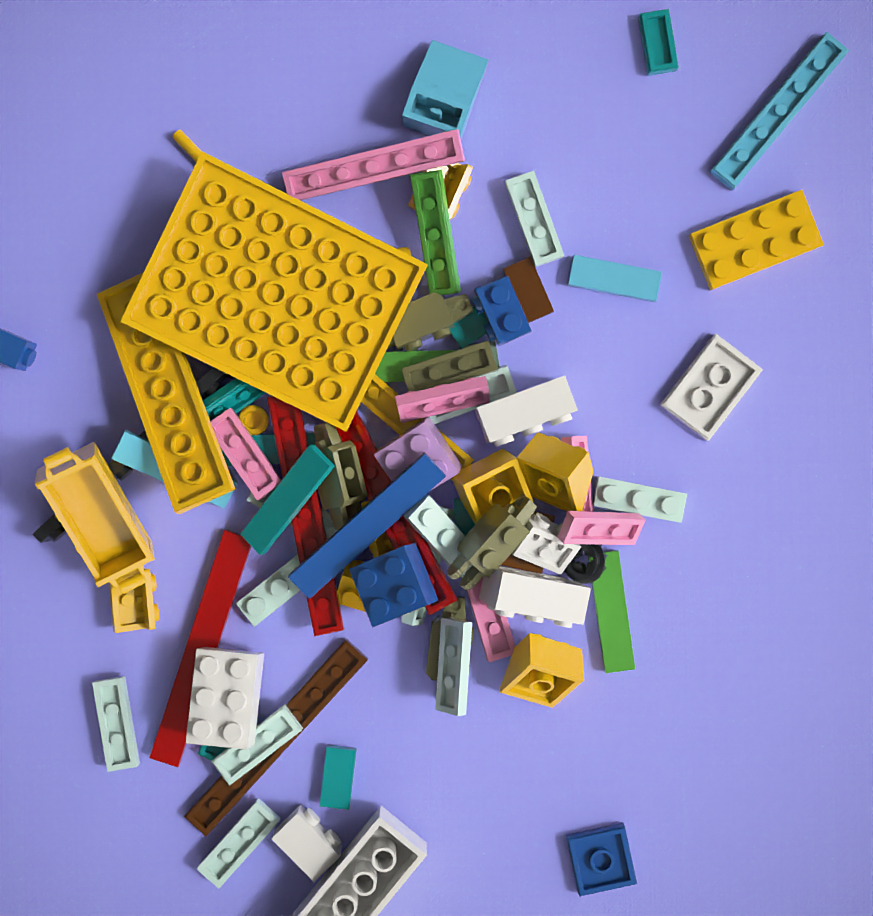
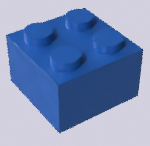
[349,543,438,628]

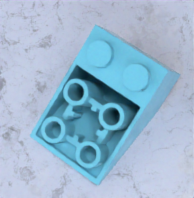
[402,40,489,140]

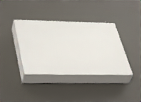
[660,333,763,441]

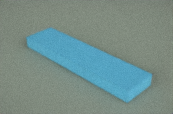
[111,429,238,509]

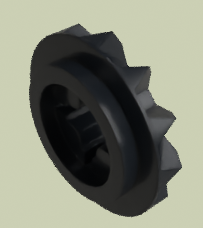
[564,544,608,584]

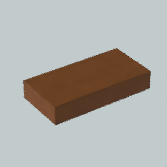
[503,256,555,323]

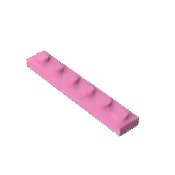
[282,129,465,201]

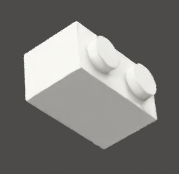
[271,804,342,882]

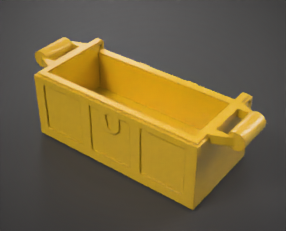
[35,442,155,594]

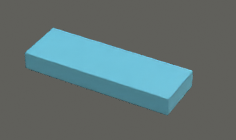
[567,255,662,302]

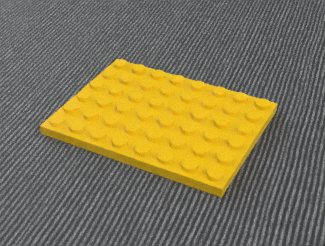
[120,151,428,432]

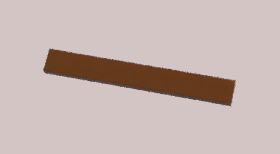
[184,638,368,836]

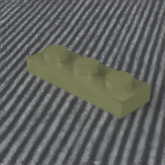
[402,341,498,392]

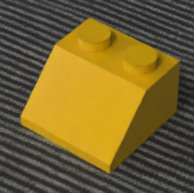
[517,432,593,512]
[452,448,537,524]
[500,633,584,708]

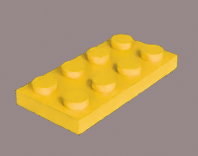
[688,190,824,291]

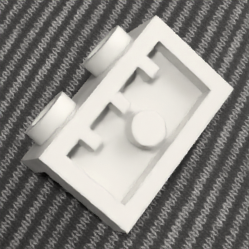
[512,513,581,575]

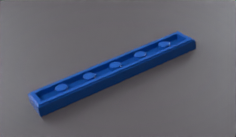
[288,452,446,599]

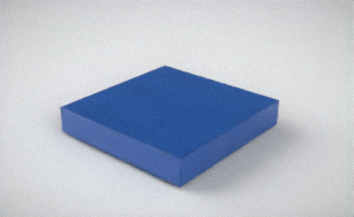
[565,823,637,897]

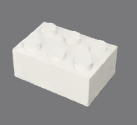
[475,375,578,447]
[479,566,591,628]
[186,647,264,750]

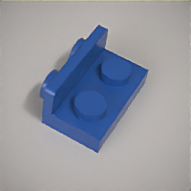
[471,276,532,347]

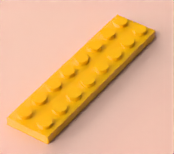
[97,272,236,515]

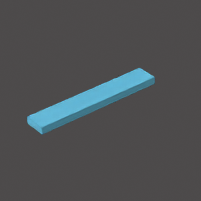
[710,31,850,191]

